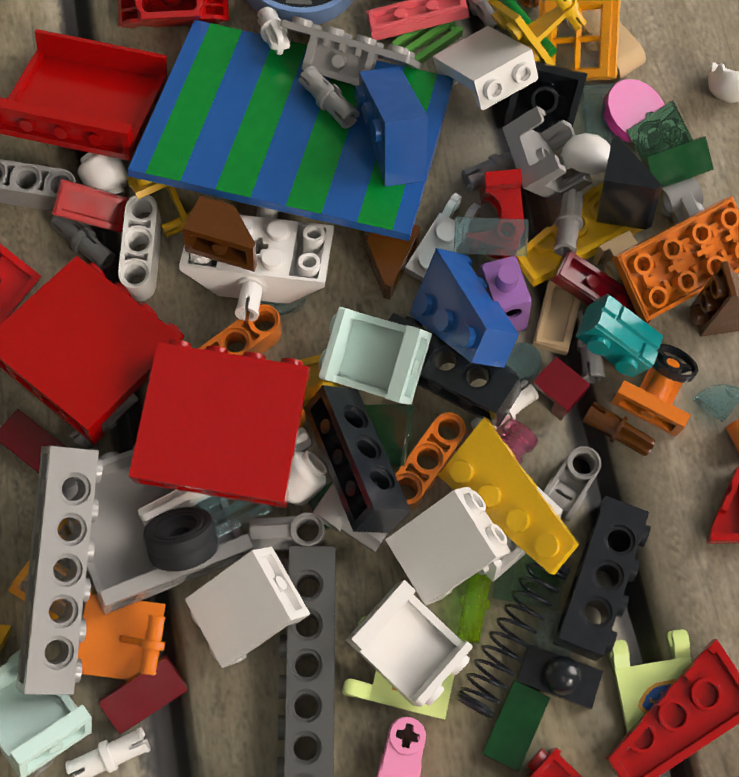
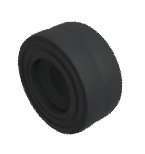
[143,507,218,572]

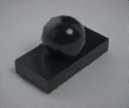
[516,644,603,710]

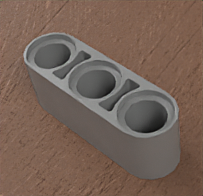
[0,159,77,211]

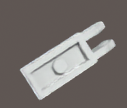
[404,193,481,282]

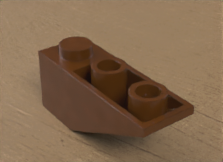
[690,261,739,337]

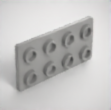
[280,16,422,86]

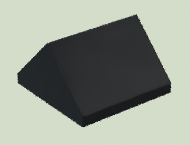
[503,61,588,133]
[596,136,662,230]

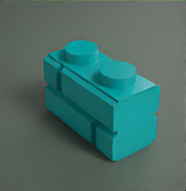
[575,294,663,378]

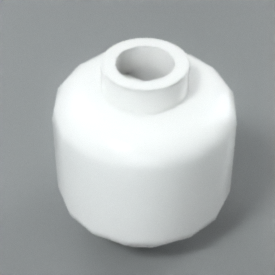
[78,152,129,196]
[287,450,327,506]

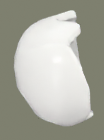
[708,62,739,103]
[559,133,611,175]

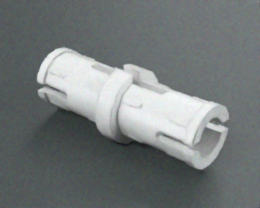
[65,727,151,777]

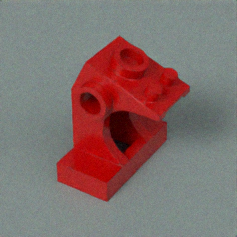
[464,169,525,260]

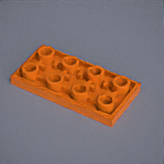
[611,196,739,322]

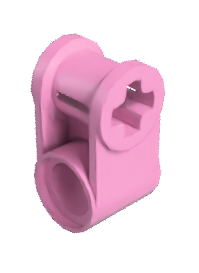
[376,717,426,777]

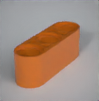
[199,304,282,356]
[395,412,466,512]

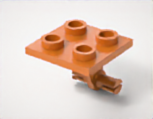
[78,594,166,680]

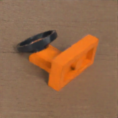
[611,344,698,437]

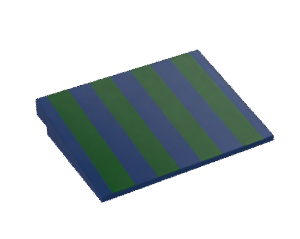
[128,20,454,241]

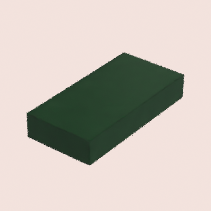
[641,136,714,188]
[481,680,550,772]

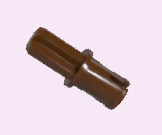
[582,401,655,456]

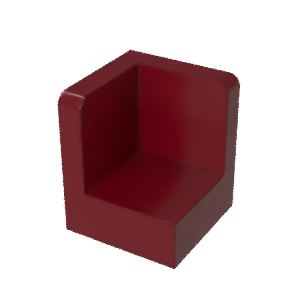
[533,356,590,421]

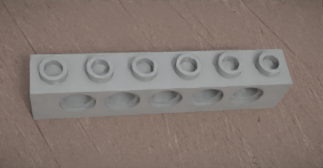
[16,446,103,694]

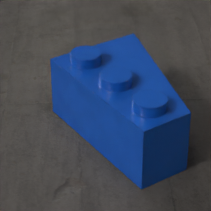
[354,66,428,187]
[409,248,519,368]

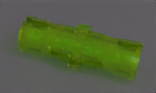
[456,573,491,644]

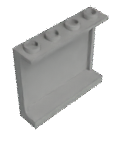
[62,445,253,615]

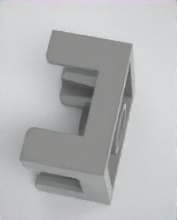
[503,106,593,203]

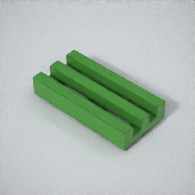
[391,21,463,64]

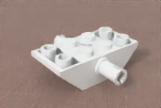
[179,206,334,321]

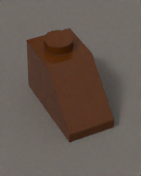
[182,196,257,272]
[363,225,421,300]

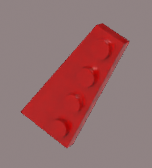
[605,639,739,777]

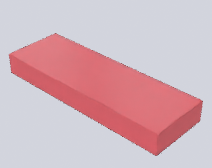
[366,0,469,40]

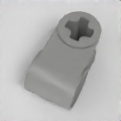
[543,446,601,521]

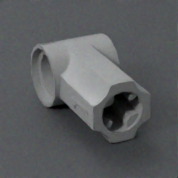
[658,178,704,224]
[312,483,388,553]
[250,512,326,552]

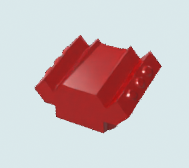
[118,0,229,29]

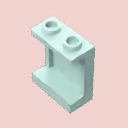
[319,307,432,405]
[0,651,92,777]

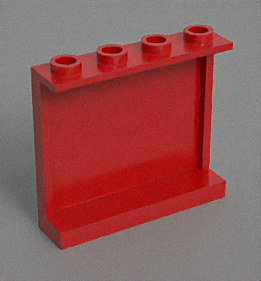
[0,29,168,161]
[0,256,184,445]
[128,339,310,508]

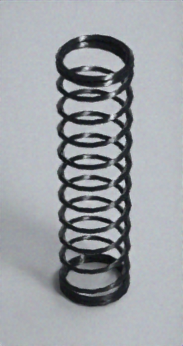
[455,559,570,718]

